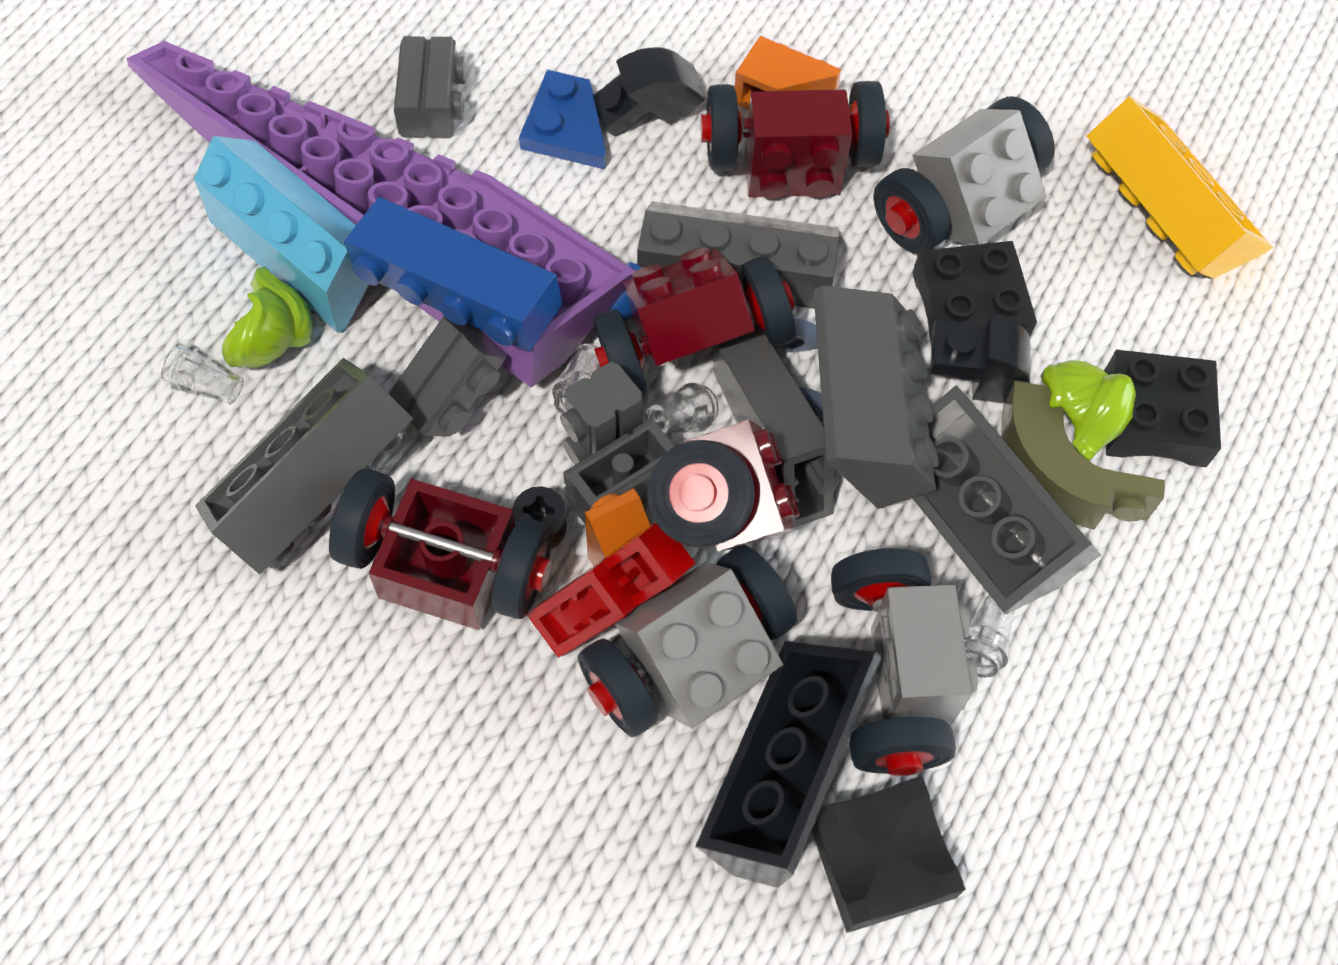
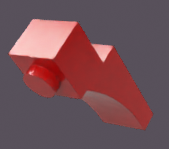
[527,522,695,658]

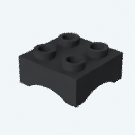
[912,241,1037,343]
[1104,349,1221,467]
[811,776,966,933]

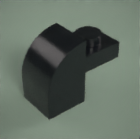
[593,47,706,137]
[930,315,1030,403]

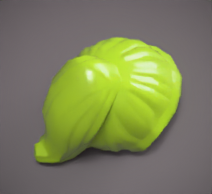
[221,266,313,368]
[1040,360,1136,461]

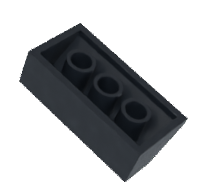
[695,641,881,888]

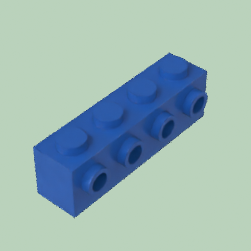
[343,197,562,352]

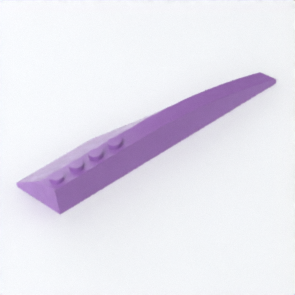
[127,41,635,387]

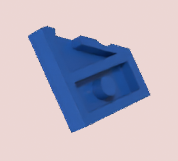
[519,69,606,169]

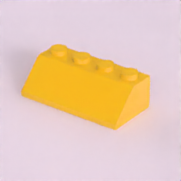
[1086,96,1273,279]

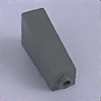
[712,324,834,527]

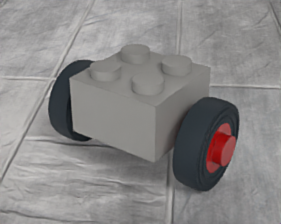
[873,96,1055,254]
[577,545,797,737]
[831,548,978,776]

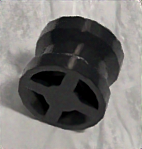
[512,486,567,549]

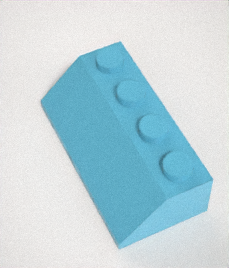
[194,136,369,333]

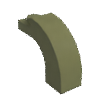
[1001,380,1165,530]

